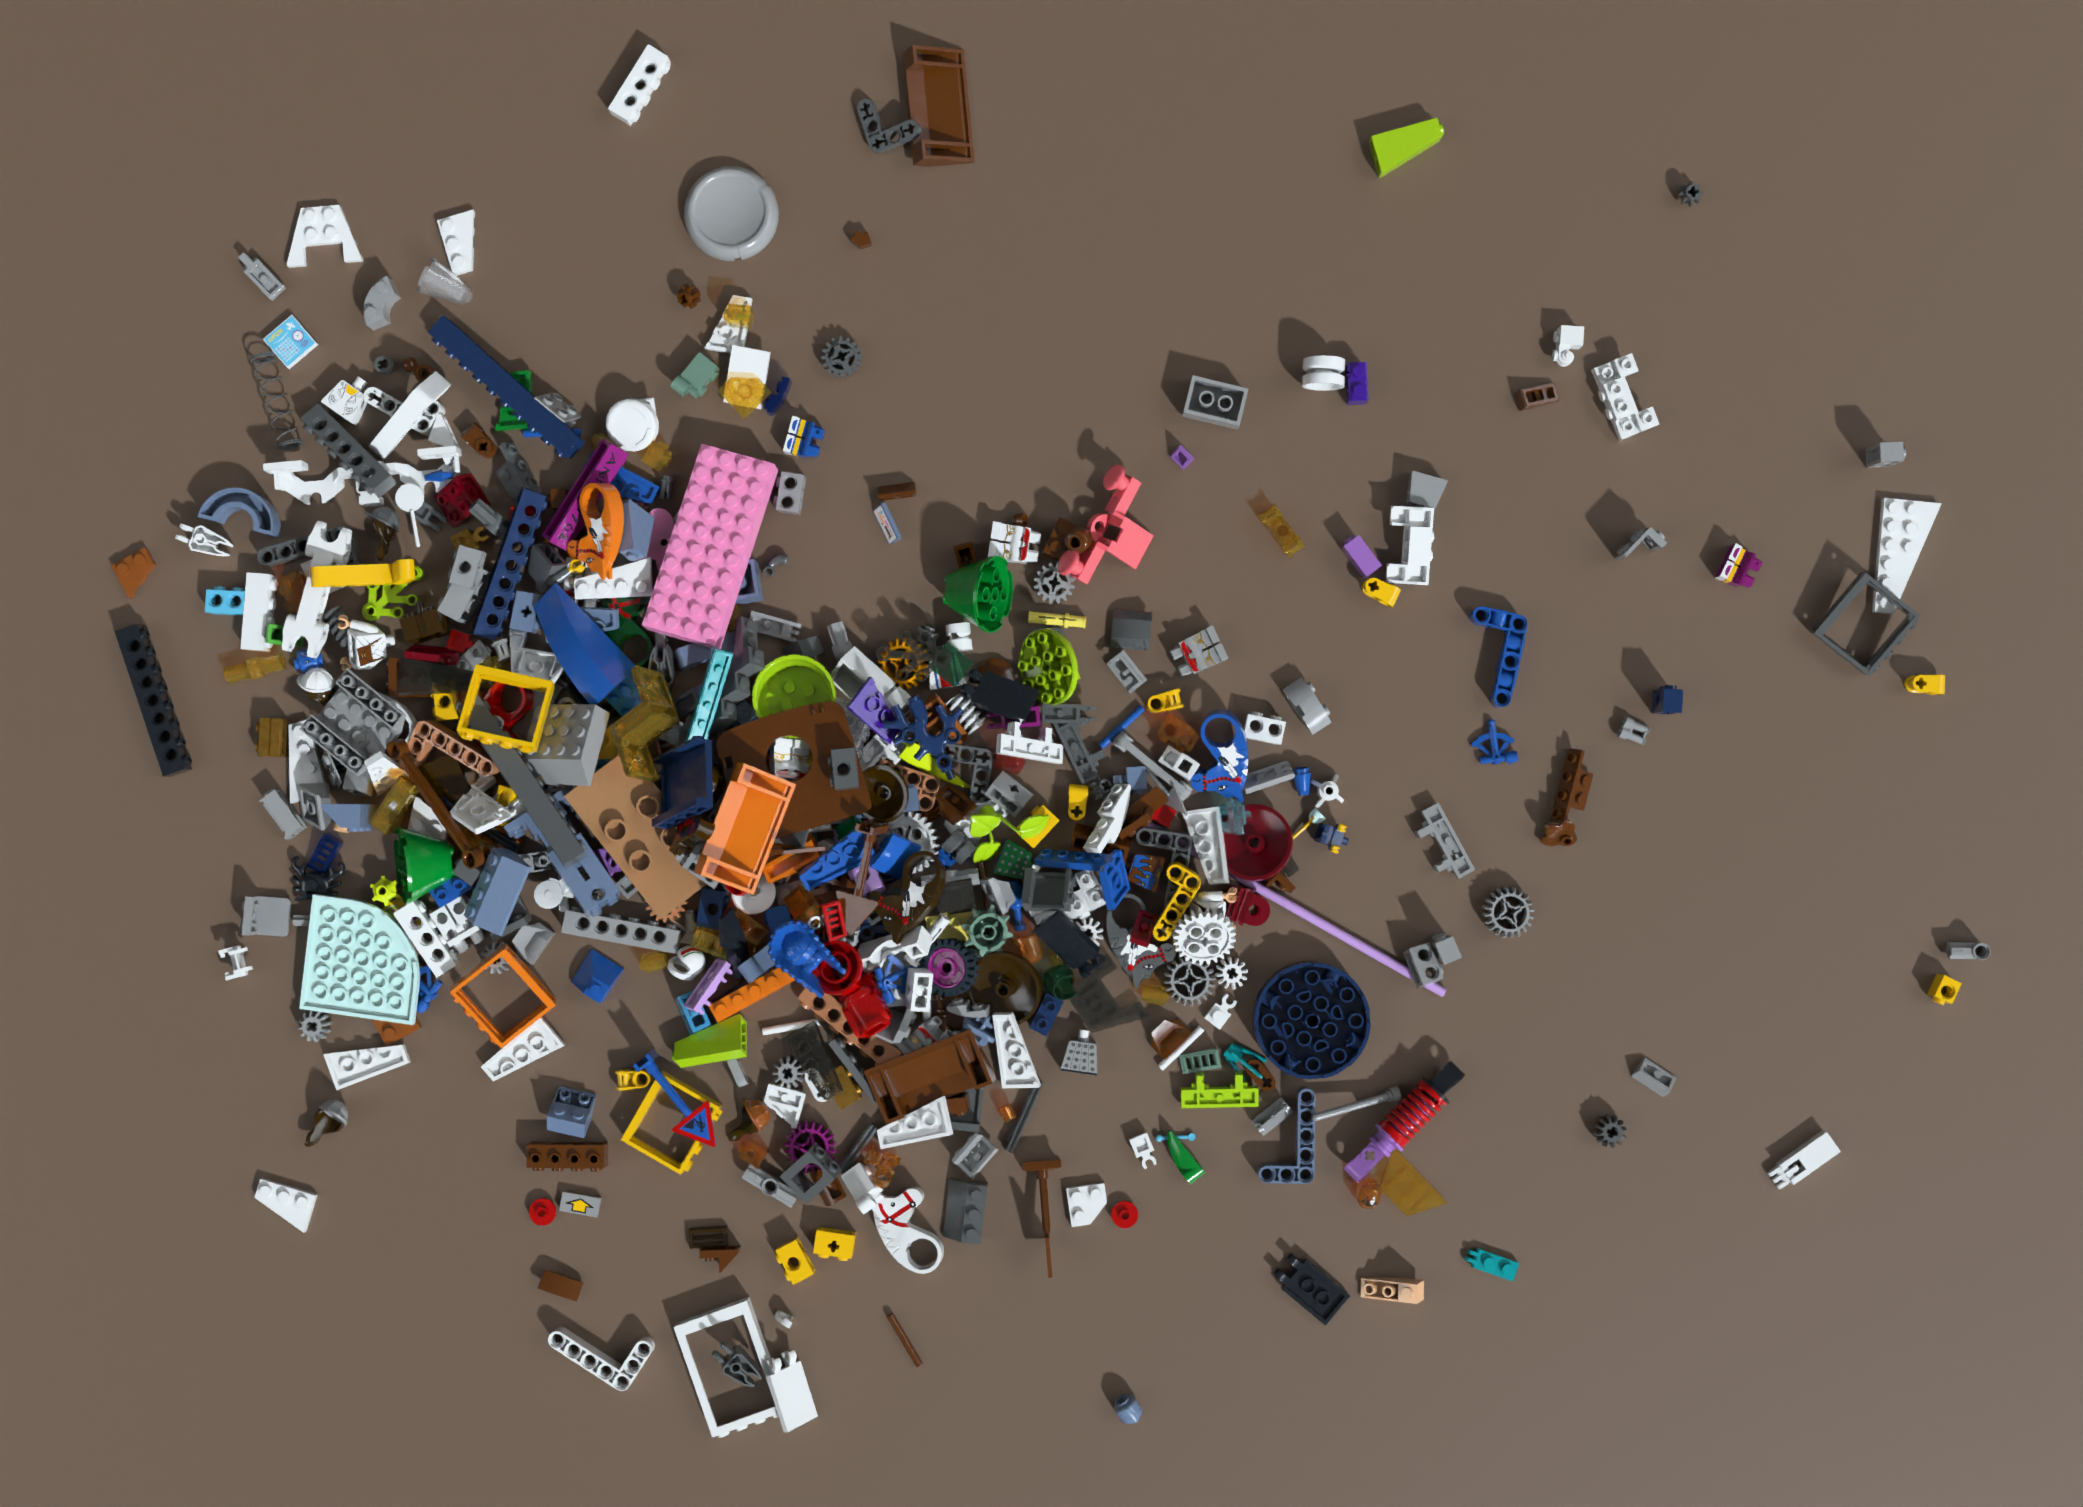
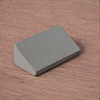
[1632,1057,1676,1097]

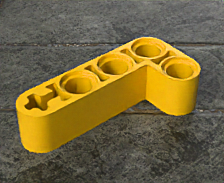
[1153,862,1201,941]

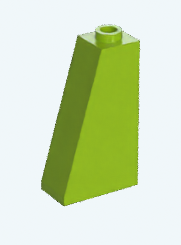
[1369,118,1444,178]
[672,1014,747,1068]

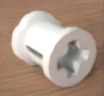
[491,638,511,663]

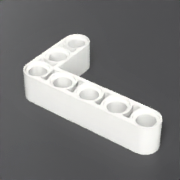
[368,371,451,460]
[548,1327,655,1391]

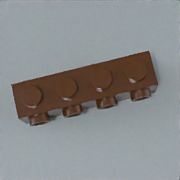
[526,1142,608,1172]

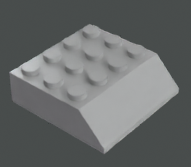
[521,704,610,786]

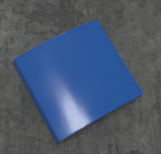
[869,832,921,880]

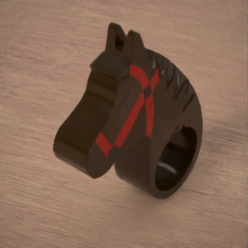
[669,764,725,856]

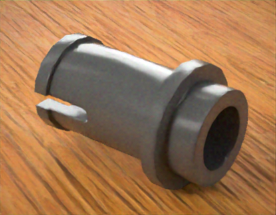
[659,476,674,500]
[684,910,698,934]

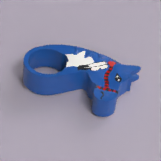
[1191,709,1249,803]

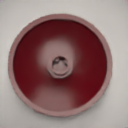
[1222,804,1293,881]

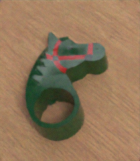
[602,596,656,670]

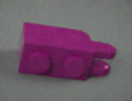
[986,706,1041,730]

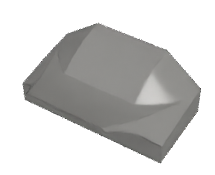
[980,877,1016,915]
[512,922,555,965]

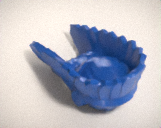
[768,920,846,998]

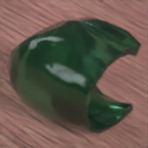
[1041,964,1079,1000]

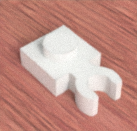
[1204,994,1237,1030]
[1129,1132,1156,1169]

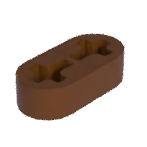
[1245,1058,1276,1091]

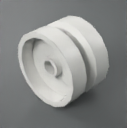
[1302,355,1345,391]

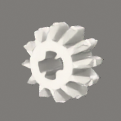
[1075,918,1103,946]
[1215,956,1248,989]

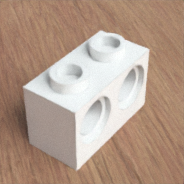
[1244,711,1286,745]

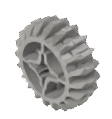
[1482,886,1535,938]
[1163,956,1216,1006]

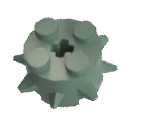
[961,904,1013,957]

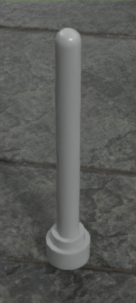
[1312,1086,1401,1121]

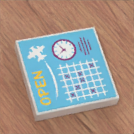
[263,315,319,369]

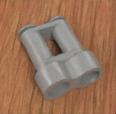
[1617,716,1650,745]

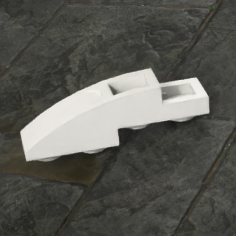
[1083,783,1131,853]

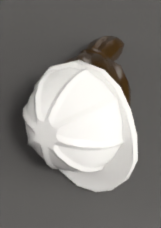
[297,667,335,708]

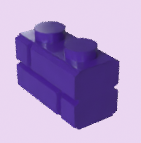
[1345,362,1369,405]

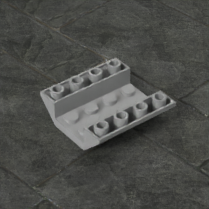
[300,668,406,776]

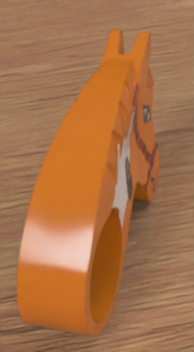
[567,483,624,580]

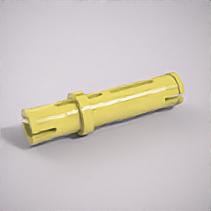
[1028,611,1086,628]

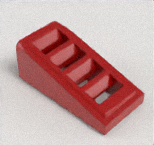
[821,899,847,942]

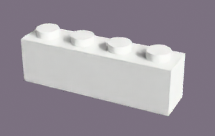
[240,572,278,652]

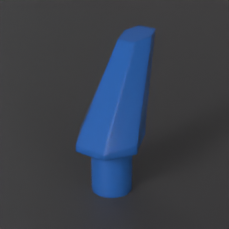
[424,469,453,482]

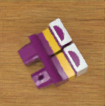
[1715,543,1763,588]

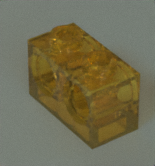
[690,927,727,960]

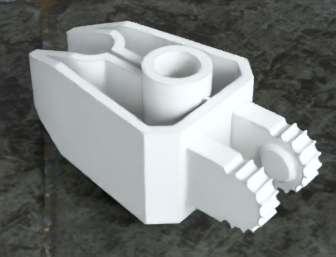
[175,523,234,557]

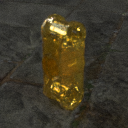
[1257,503,1306,559]

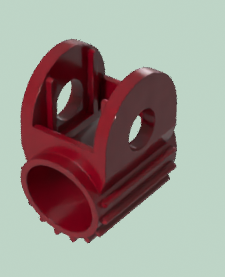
[1224,885,1270,926]

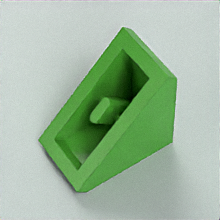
[265,624,304,647]

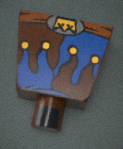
[1125,853,1166,893]

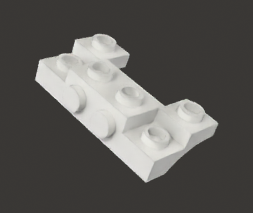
[1591,353,1659,441]
[1385,506,1434,585]
[1029,870,1106,925]

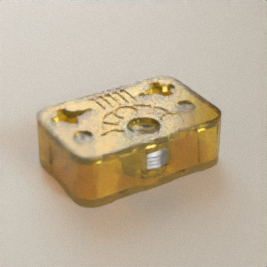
[369,775,420,835]

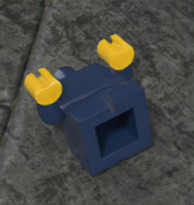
[1313,823,1349,854]

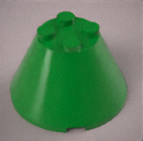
[943,555,1013,633]
[394,827,456,904]

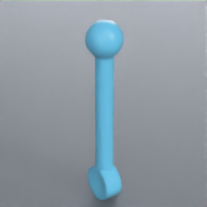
[1155,1133,1195,1142]

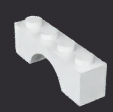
[858,925,933,973]

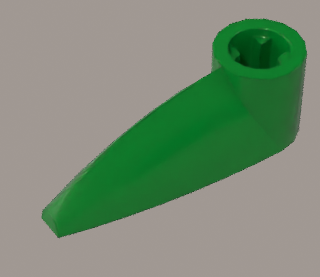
[1167,1130,1206,1185]

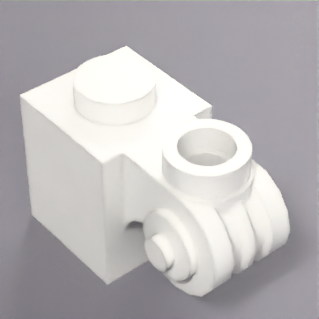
[1552,325,1584,367]

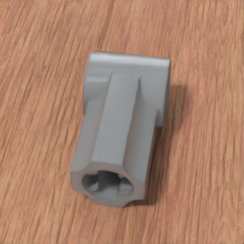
[827,621,853,662]
[1946,941,1991,960]

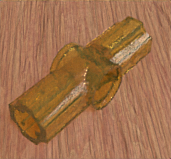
[223,653,286,684]

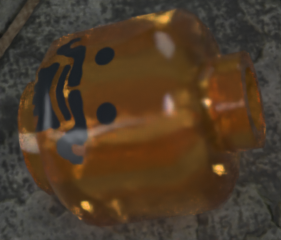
[1355,1178,1382,1209]

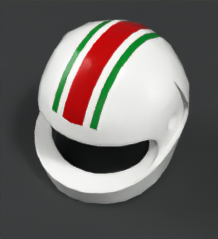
[667,946,706,981]

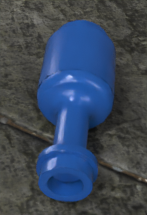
[1007,880,1026,931]

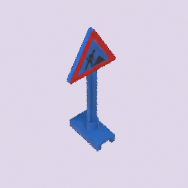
[633,1049,716,1147]

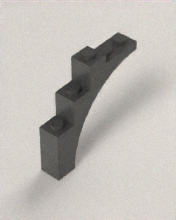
[708,616,765,739]

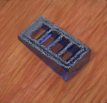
[307,833,344,874]

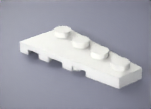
[574,558,653,600]
[481,1017,566,1081]
[323,1044,411,1090]

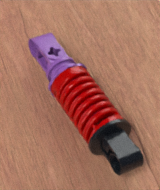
[1344,1061,1465,1183]

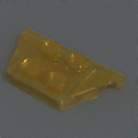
[1379,1149,1447,1216]

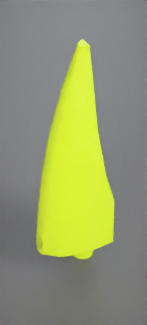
[898,740,970,788]

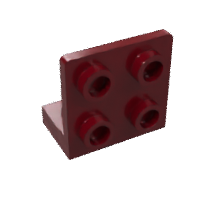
[434,473,491,528]

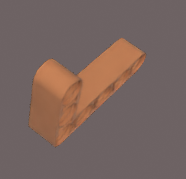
[400,719,500,776]

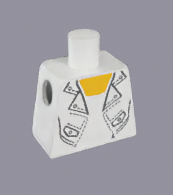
[321,376,368,426]

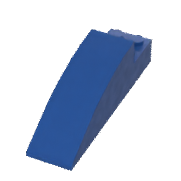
[534,583,664,726]

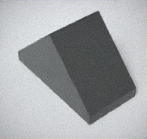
[782,636,825,658]

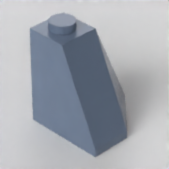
[619,499,655,561]

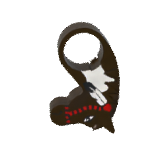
[867,851,946,945]

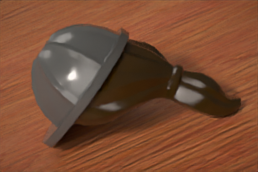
[365,507,400,561]

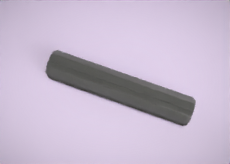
[839,1123,878,1174]

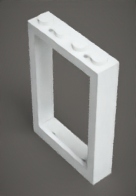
[674,1297,779,1438]

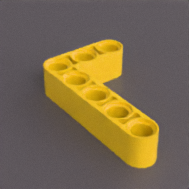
[310,559,416,587]

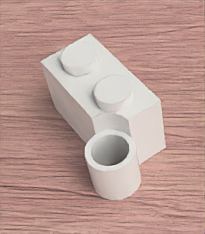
[841,1162,884,1214]

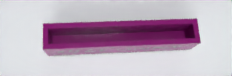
[542,438,628,551]

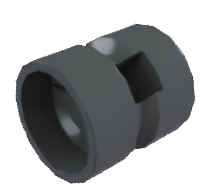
[941,828,977,865]

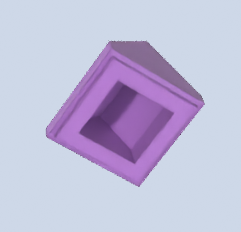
[1170,445,1195,470]

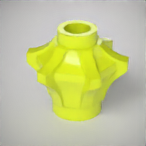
[370,876,400,906]

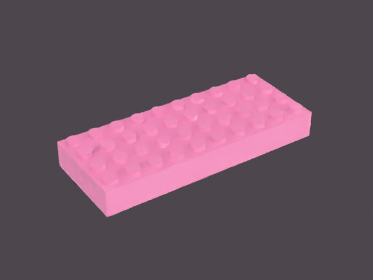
[642,444,778,649]

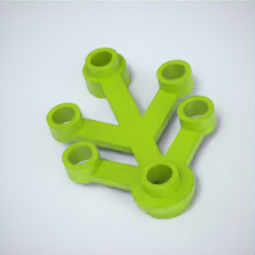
[362,566,424,621]

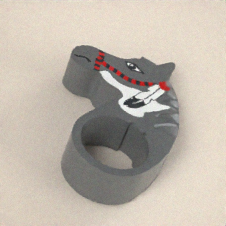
[1106,893,1176,989]

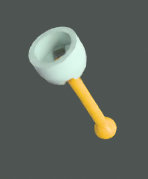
[1293,807,1326,840]

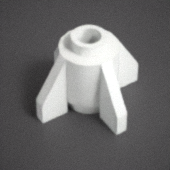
[1310,774,1344,808]

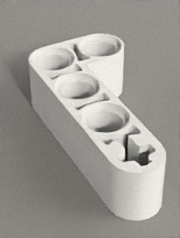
[364,387,445,436]

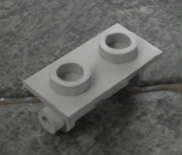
[452,640,492,679]
[1252,1097,1293,1136]

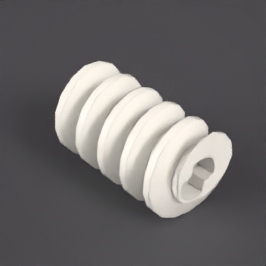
[945,693,986,735]

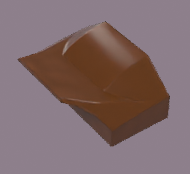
[935,783,977,825]
[1150,1018,1191,1059]

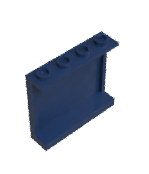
[651,736,713,830]

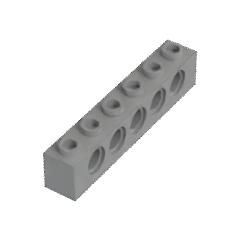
[561,906,682,954]

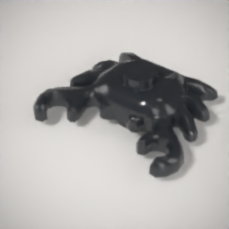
[291,856,346,901]

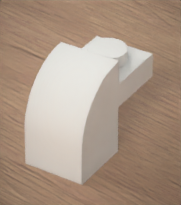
[1158,745,1200,781]

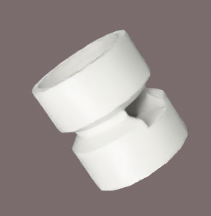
[945,622,973,652]

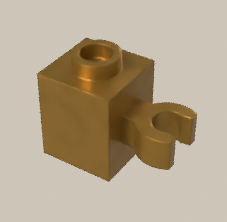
[450,526,490,550]

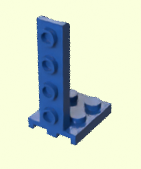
[1034,848,1130,910]

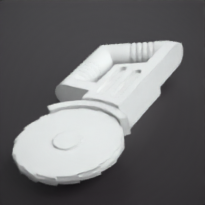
[534,878,569,909]

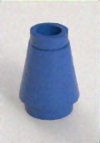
[1293,767,1311,796]

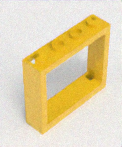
[457,664,555,753]
[621,1071,723,1175]

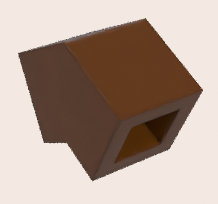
[850,230,872,249]

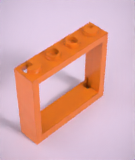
[450,943,557,1048]

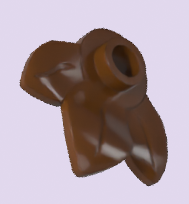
[1540,818,1577,846]

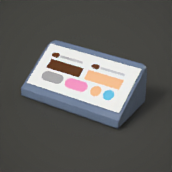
[874,503,902,544]

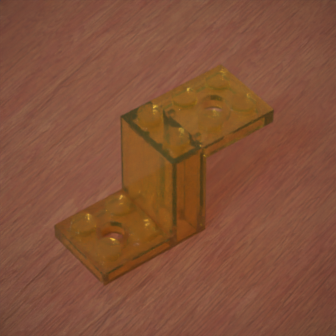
[610,665,680,782]

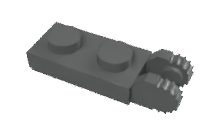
[393,501,448,532]
[1041,704,1096,724]

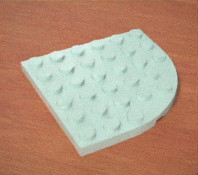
[299,894,420,1025]

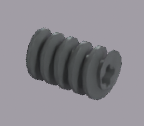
[322,605,351,648]

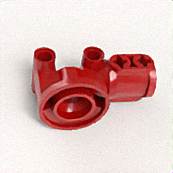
[812,940,892,1039]

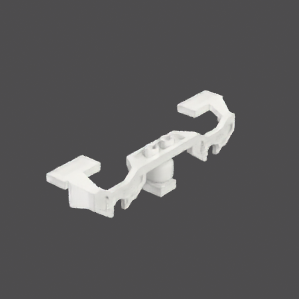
[263,446,461,507]

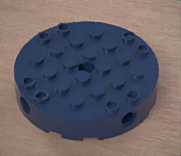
[1252,961,1371,1079]

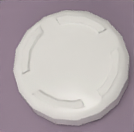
[606,398,659,452]

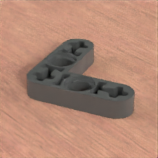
[857,99,922,154]
[941,743,993,803]

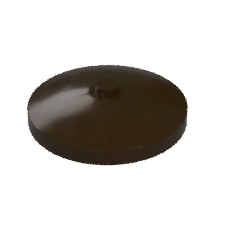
[966,951,1042,1025]

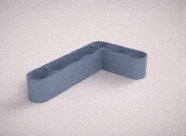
[1257,1086,1315,1184]

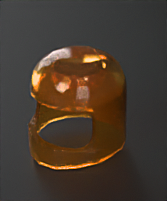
[1010,934,1043,964]

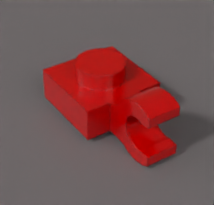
[446,629,475,653]

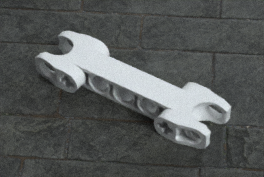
[282,521,352,658]

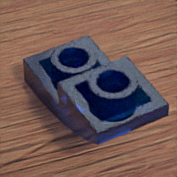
[765,376,792,416]

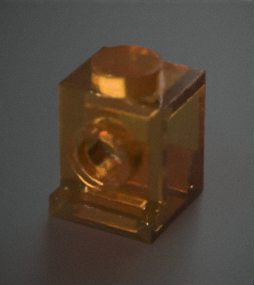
[737,1138,769,1169]

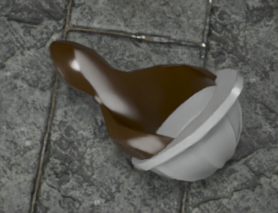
[304,1100,348,1147]

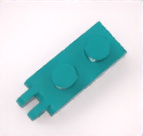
[1464,1248,1519,1281]

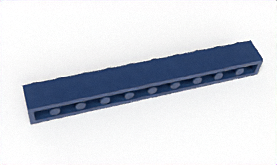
[428,315,586,459]

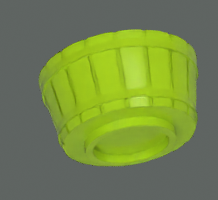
[752,654,836,738]

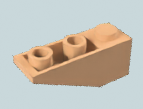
[1361,1277,1424,1304]

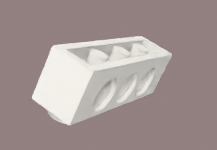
[608,44,671,126]
[393,899,459,978]

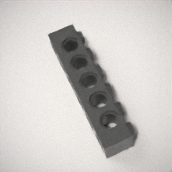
[300,404,397,498]

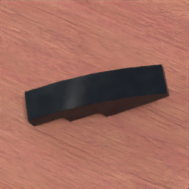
[719,907,750,981]

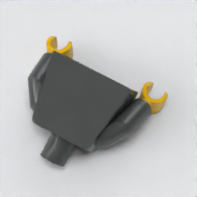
[528,539,585,592]

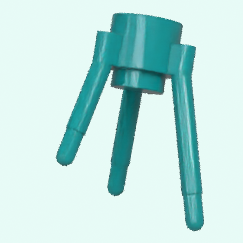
[1223,1043,1267,1081]

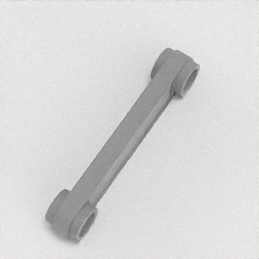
[1113,731,1193,801]

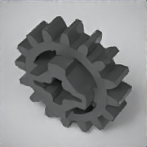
[821,336,863,379]

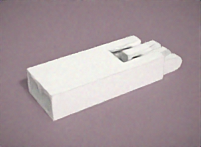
[1767,1130,1841,1189]

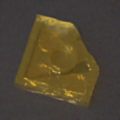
[718,377,772,419]

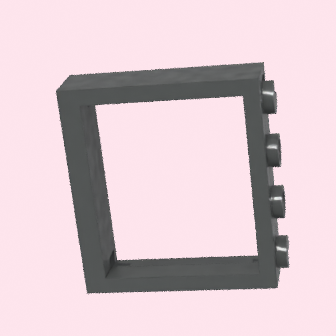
[1810,572,1921,676]

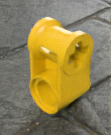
[1362,578,1401,608]
[1904,674,1945,695]
[1146,688,1184,713]
[1068,784,1089,821]
[615,1069,654,1091]

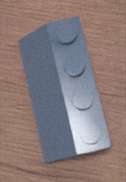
[464,847,531,936]

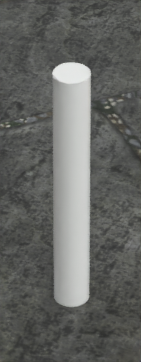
[762,1018,820,1035]
[1158,1026,1204,1071]

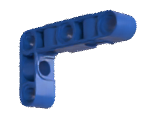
[1469,606,1528,708]

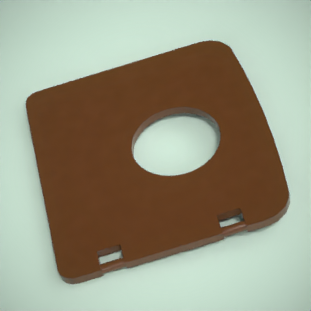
[716,701,872,839]

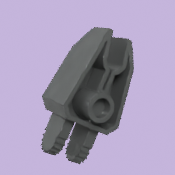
[647,643,677,696]
[712,1341,762,1387]

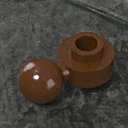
[402,357,435,383]

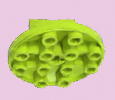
[1018,628,1081,705]

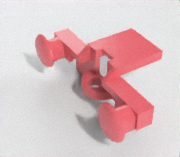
[1058,465,1153,584]

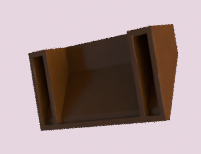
[903,45,974,167]
[864,1029,996,1125]

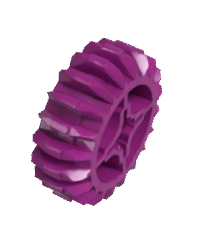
[784,1121,836,1173]

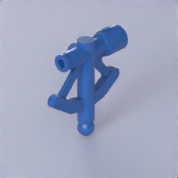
[1471,719,1518,765]
[874,955,919,1004]
[417,966,443,1013]

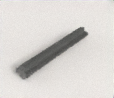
[1004,1080,1044,1153]

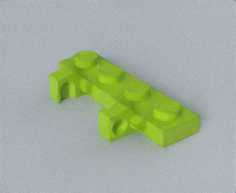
[1181,1071,1259,1108]

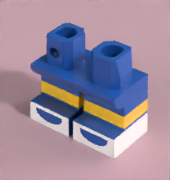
[783,416,825,459]

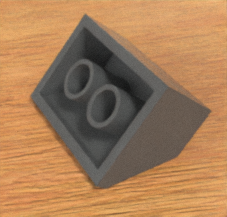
[943,1178,988,1245]

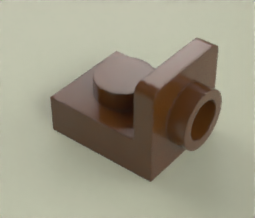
[1264,872,1296,893]

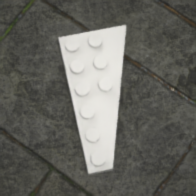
[1872,498,1942,614]

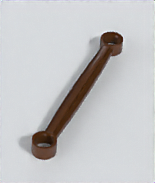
[387,739,485,869]

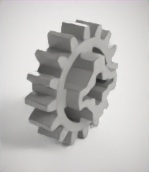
[1034,563,1075,604]

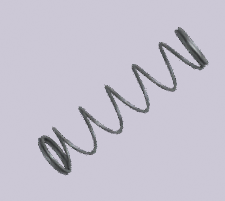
[250,352,303,450]

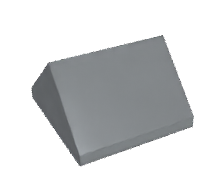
[297,783,332,831]

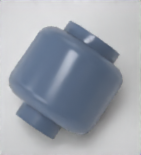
[1114,1394,1142,1424]

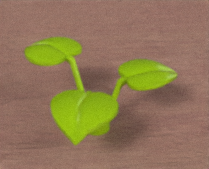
[969,805,1049,863]

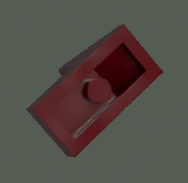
[1129,909,1157,948]

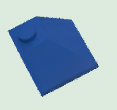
[571,949,624,1003]

